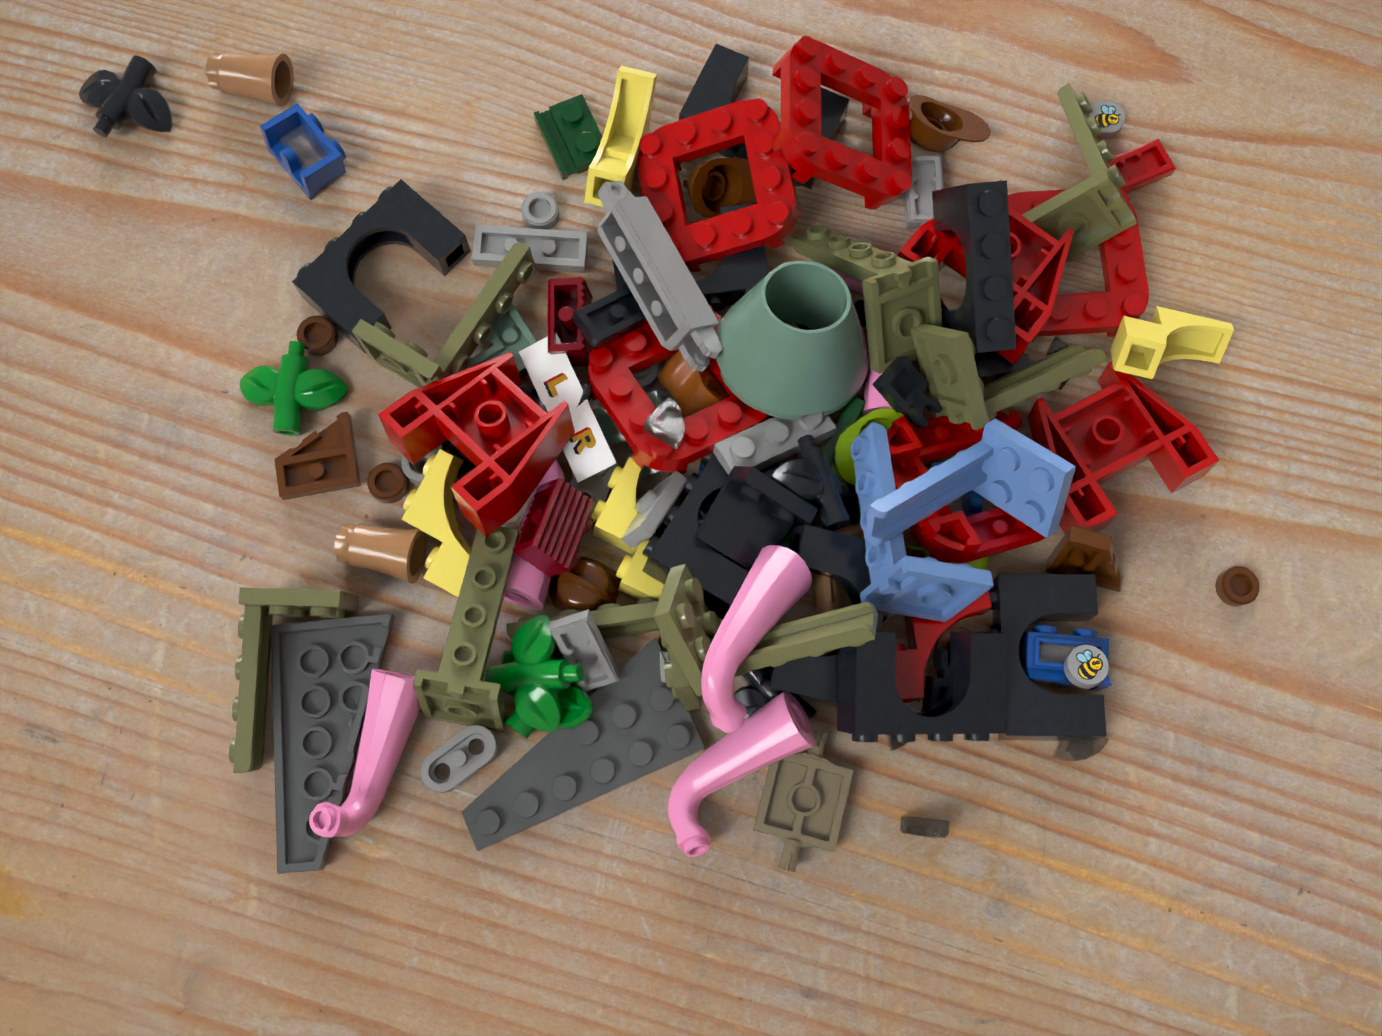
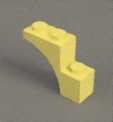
[584,66,657,207]
[1110,306,1234,379]
[402,449,472,597]
[591,457,664,600]

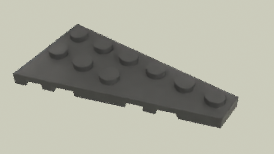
[270,614,395,874]
[462,637,705,851]

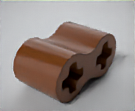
[657,350,728,418]

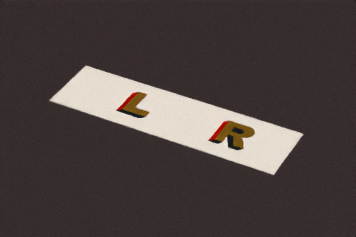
[519,333,616,483]

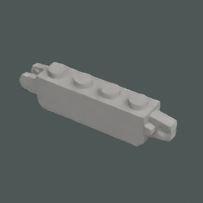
[597,181,723,372]

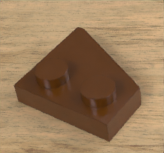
[274,411,361,500]
[1045,526,1123,592]

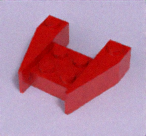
[897,180,1074,364]
[378,352,575,537]
[1027,361,1220,534]

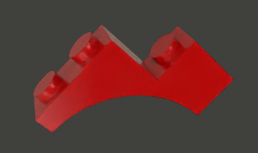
[895,592,992,703]

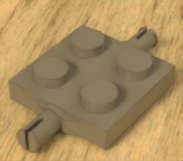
[753,729,854,872]

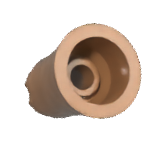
[205,52,294,107]
[334,524,427,584]

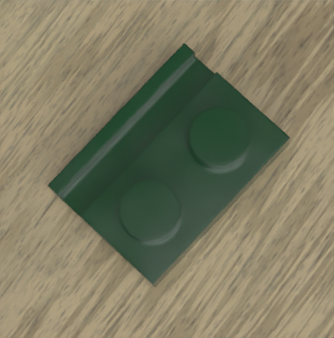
[534,94,602,180]

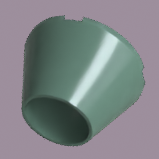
[716,261,869,420]

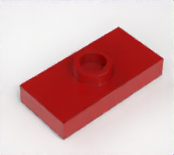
[1109,138,1176,194]

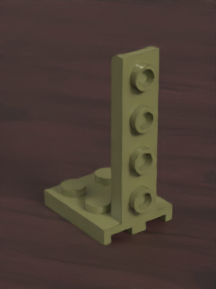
[1022,83,1137,263]
[793,225,942,374]
[352,242,535,388]
[910,323,1106,430]
[413,526,519,732]
[653,564,878,696]
[229,587,359,773]
[506,597,701,711]

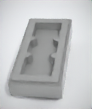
[905,155,944,228]
[621,471,687,548]
[549,609,621,691]

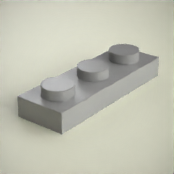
[472,225,588,273]
[713,412,837,475]

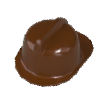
[908,95,991,153]
[683,158,757,218]
[549,557,639,612]

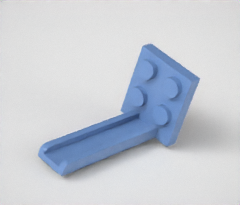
[864,418,1076,545]
[850,422,994,622]

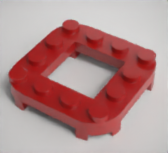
[772,35,912,210]
[637,98,802,272]
[1008,189,1149,342]
[588,305,771,474]
[887,410,1065,563]

